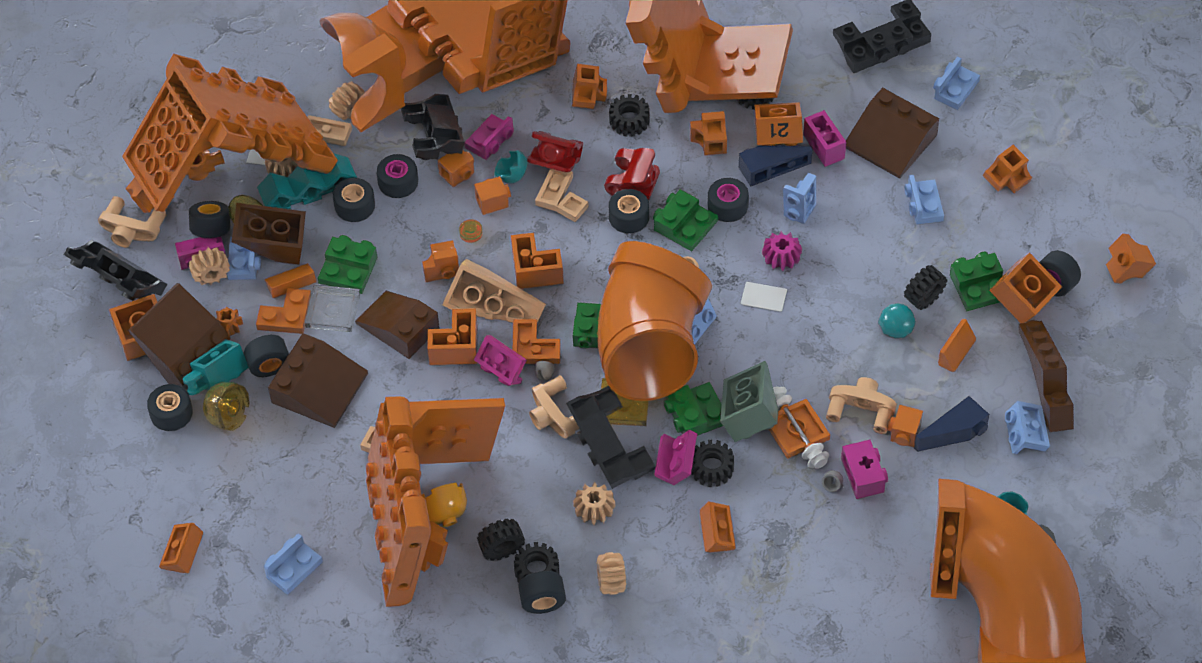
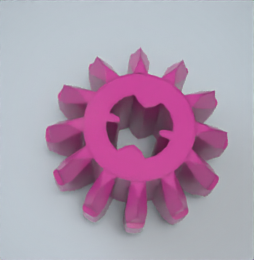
[762,231,802,271]

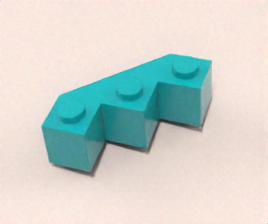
[257,153,357,209]

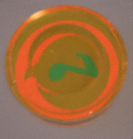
[459,219,483,243]

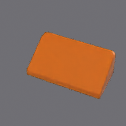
[264,263,316,298]
[938,318,976,372]
[700,501,736,552]
[159,522,203,573]

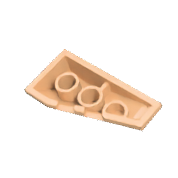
[442,259,546,323]

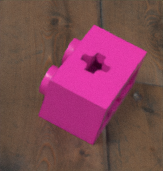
[803,110,846,167]
[841,439,888,499]

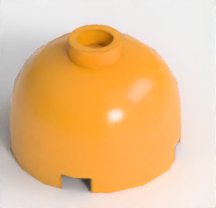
[421,483,467,527]

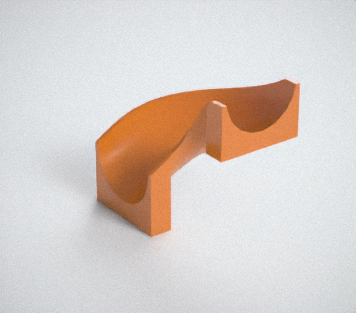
[319,5,445,133]
[930,479,1086,663]

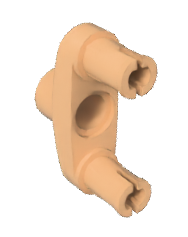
[98,196,167,248]
[529,375,579,439]
[826,377,897,434]

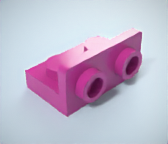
[464,114,514,160]
[175,237,226,270]
[474,335,527,386]
[654,430,697,486]

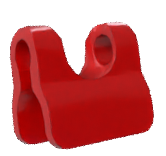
[527,131,583,172]
[604,148,660,200]

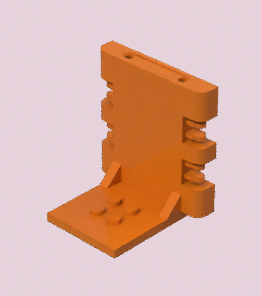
[387,0,571,94]
[625,0,793,113]
[122,54,338,212]
[366,396,505,607]

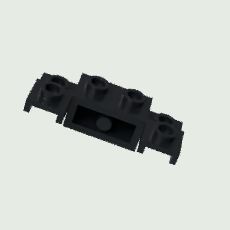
[833,0,932,73]
[401,93,465,160]
[64,240,167,301]
[566,386,656,489]

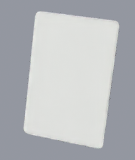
[741,282,787,312]

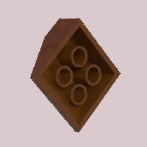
[846,87,939,179]
[128,283,231,386]
[268,333,368,428]

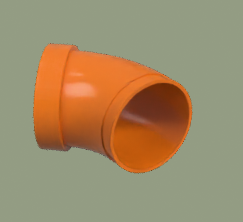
[597,241,712,401]

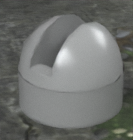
[535,361,555,380]
[822,470,843,492]

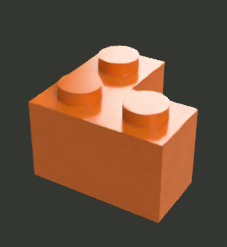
[511,233,564,289]
[427,308,478,365]

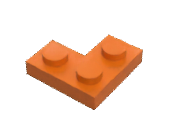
[256,288,311,334]
[512,319,561,364]

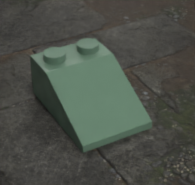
[720,361,778,442]

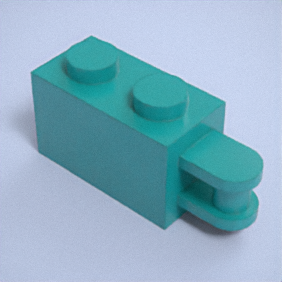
[183,339,249,395]

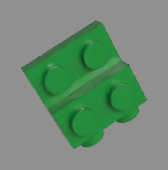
[653,189,718,252]
[318,235,378,294]
[950,251,1004,312]
[573,302,601,349]
[663,382,723,436]

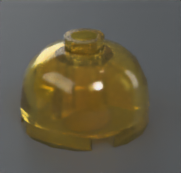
[203,382,250,431]

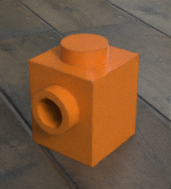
[438,150,474,187]
[474,176,511,215]
[888,405,923,447]

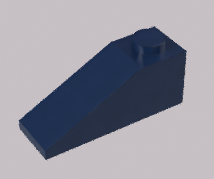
[738,146,812,187]
[914,396,990,452]

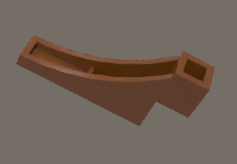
[1019,320,1074,432]

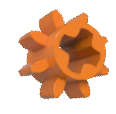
[216,307,243,336]

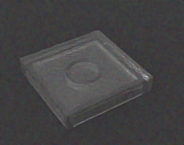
[305,285,360,332]

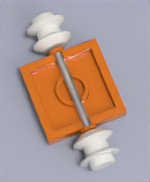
[768,386,830,469]

